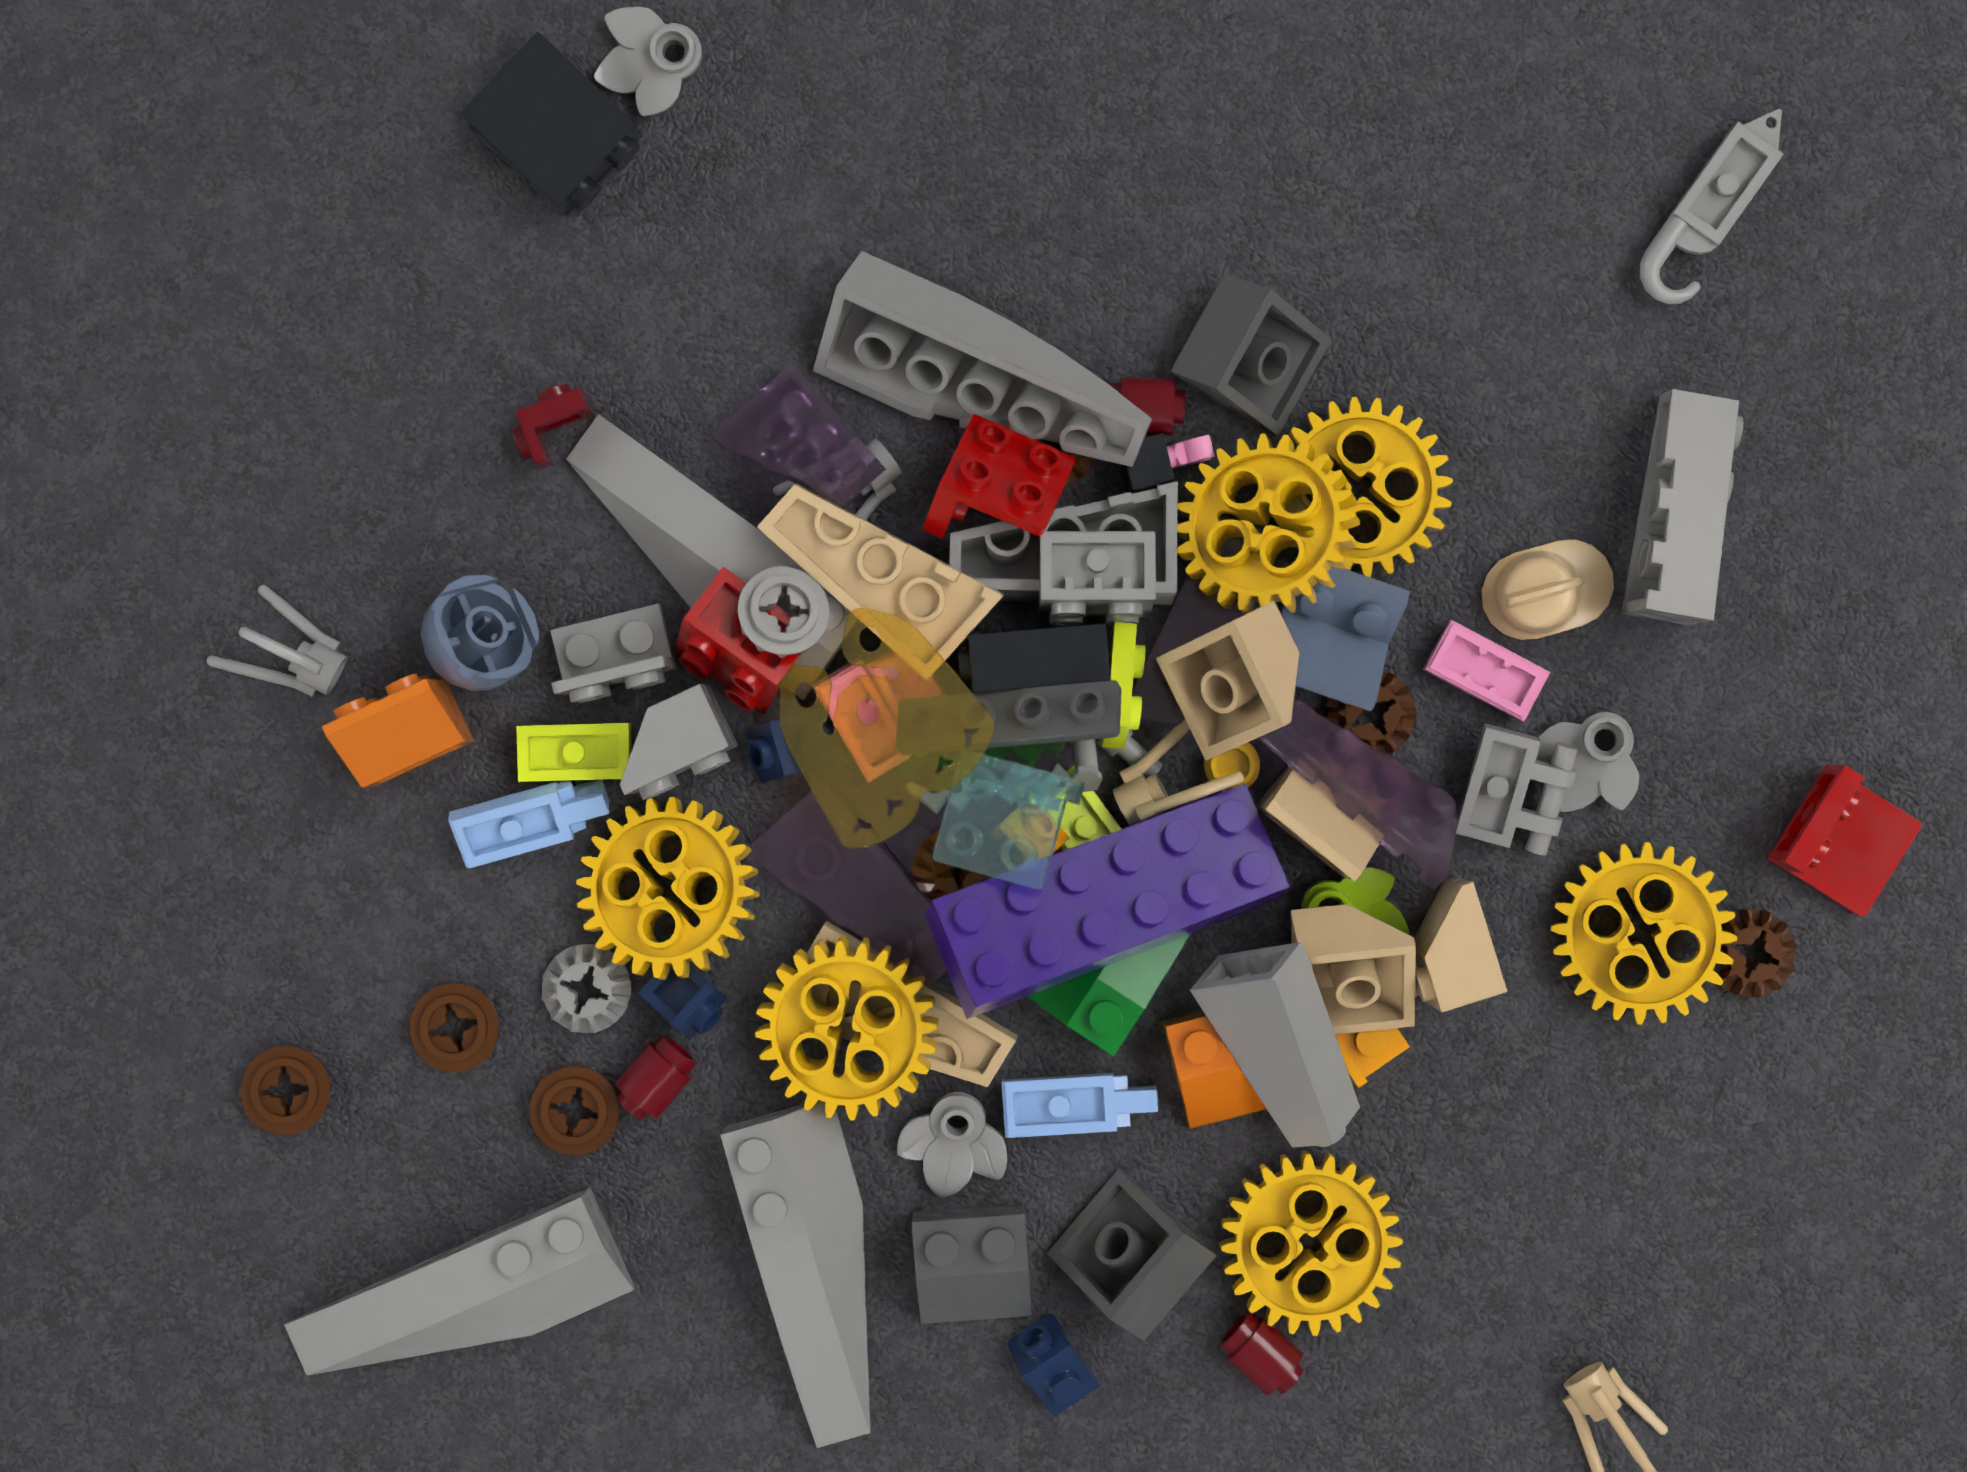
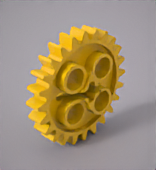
[1273,397,1453,577]
[1177,434,1360,615]
[576,797,759,980]
[1550,842,1737,1025]
[755,936,940,1120]
[1219,1151,1403,1336]

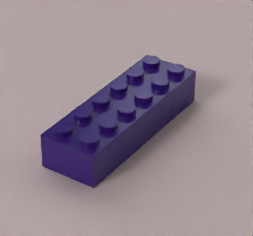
[924,783,1290,1019]

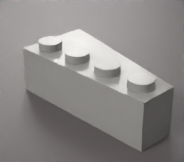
[1621,389,1744,625]
[949,481,1178,605]

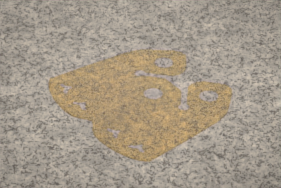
[780,608,995,848]

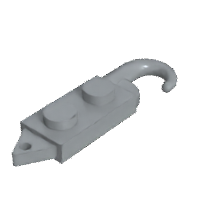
[1640,109,1784,304]

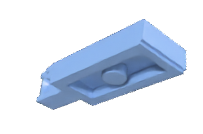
[448,780,609,869]
[1002,1073,1159,1138]

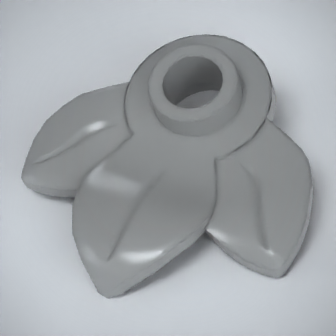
[594,6,702,117]
[1536,712,1639,812]
[897,1092,1007,1198]

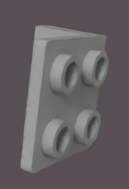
[1037,531,1156,627]
[550,604,677,703]

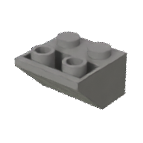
[620,684,738,800]

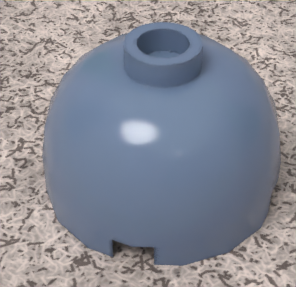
[421,575,539,691]

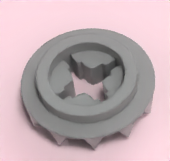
[736,567,829,658]
[541,944,631,1033]

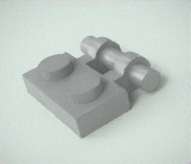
[1454,723,1578,855]

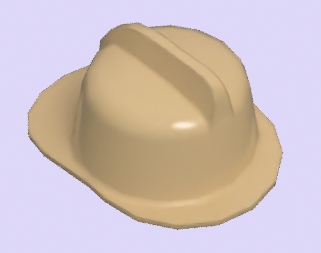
[1482,539,1614,640]

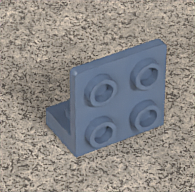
[1280,567,1410,711]

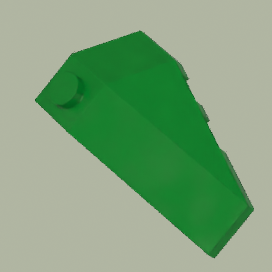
[1027,933,1191,1056]

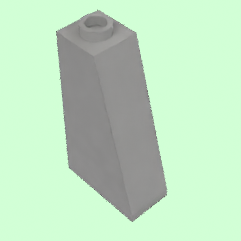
[1190,942,1360,1148]

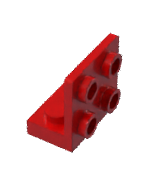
[922,413,1076,539]
[674,567,803,715]
[1767,764,1922,916]

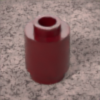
[1107,377,1185,435]
[615,1035,697,1120]
[1219,1312,1304,1395]

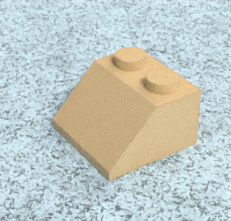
[1156,601,1299,761]
[1255,753,1390,881]
[1414,877,1508,1012]
[1291,904,1416,1035]

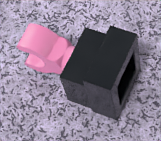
[1119,433,1215,494]

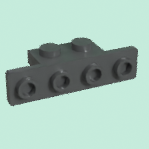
[896,680,1122,755]

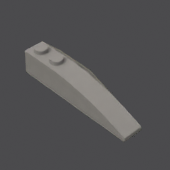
[813,251,1152,467]
[566,414,861,700]
[720,1100,871,1448]
[284,1187,635,1376]

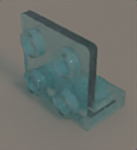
[933,749,1085,889]

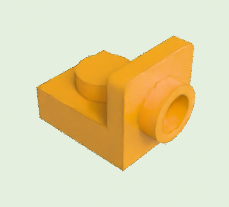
[1335,1028,1410,1088]

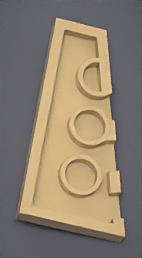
[757,484,1004,681]
[807,921,1018,1087]

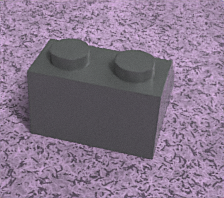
[1170,273,1332,436]
[1047,1169,1217,1341]
[912,1203,1032,1324]

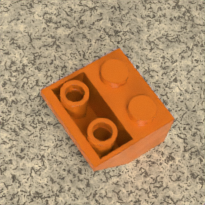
[321,673,474,788]

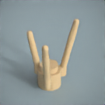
[1113,719,1244,826]
[1562,1362,1668,1472]

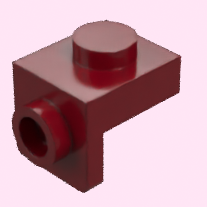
[513,384,594,469]

